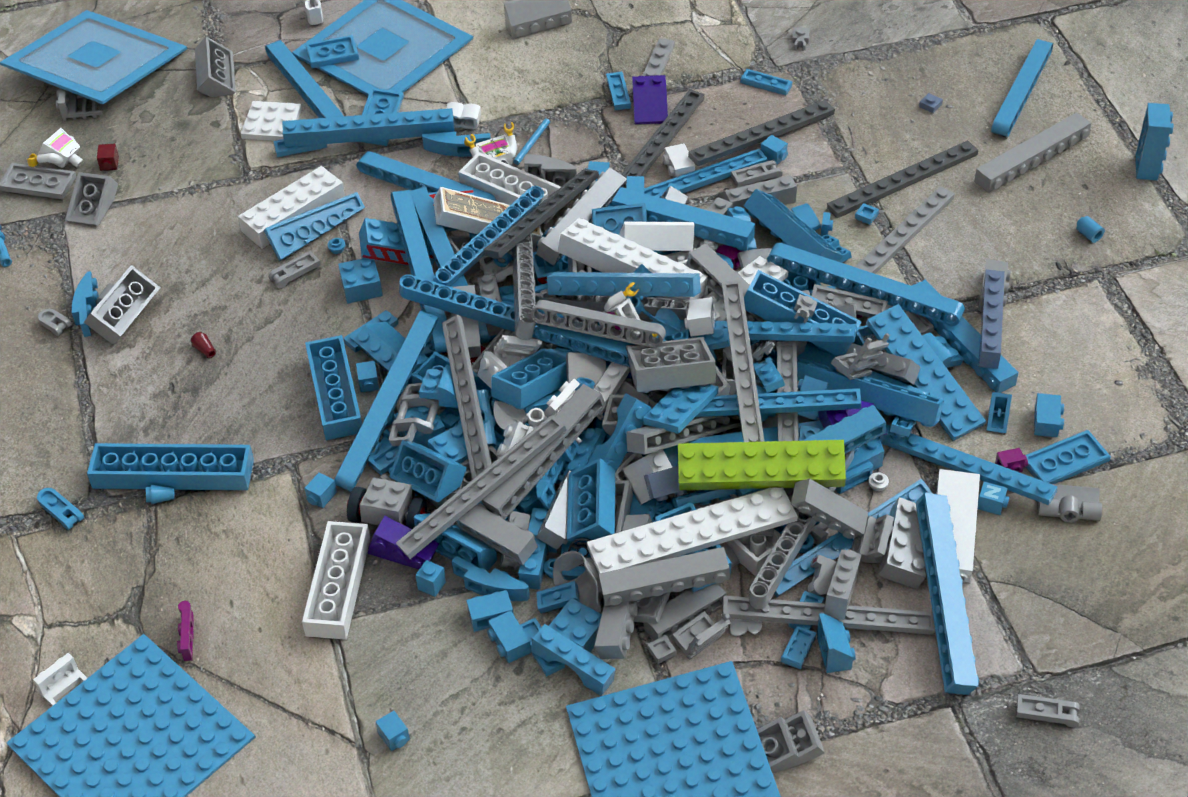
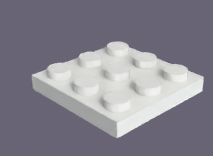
[241,101,302,141]

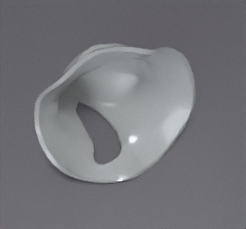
[553,551,603,613]

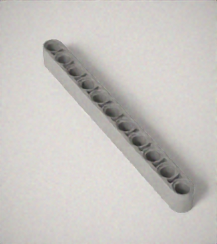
[512,233,536,340]
[749,449,855,609]

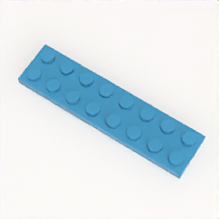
[866,304,986,441]

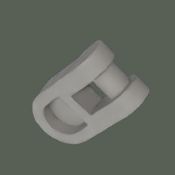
[38,309,72,336]

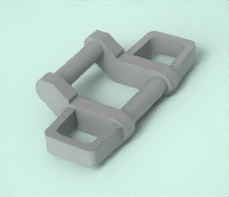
[389,383,441,446]

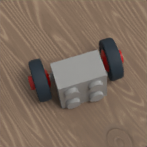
[347,477,427,529]

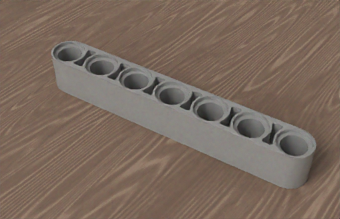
[531,300,666,348]

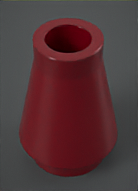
[190,332,216,358]

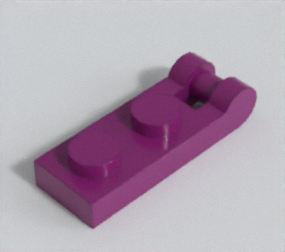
[177,601,194,661]

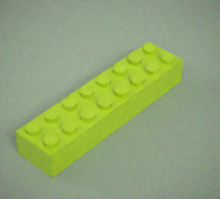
[678,440,846,490]

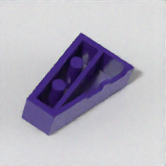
[367,516,439,570]

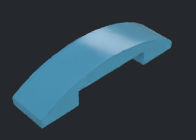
[536,440,579,510]

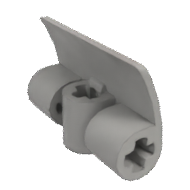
[1037,484,1102,523]

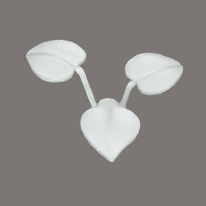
[494,401,547,430]

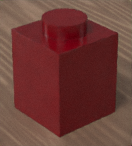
[97,143,119,171]

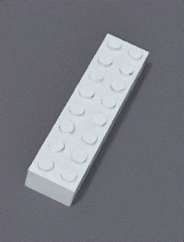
[557,218,708,300]

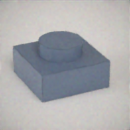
[919,93,943,113]

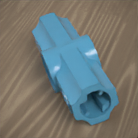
[477,390,497,448]

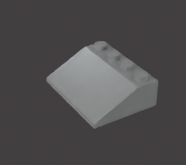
[626,337,716,393]

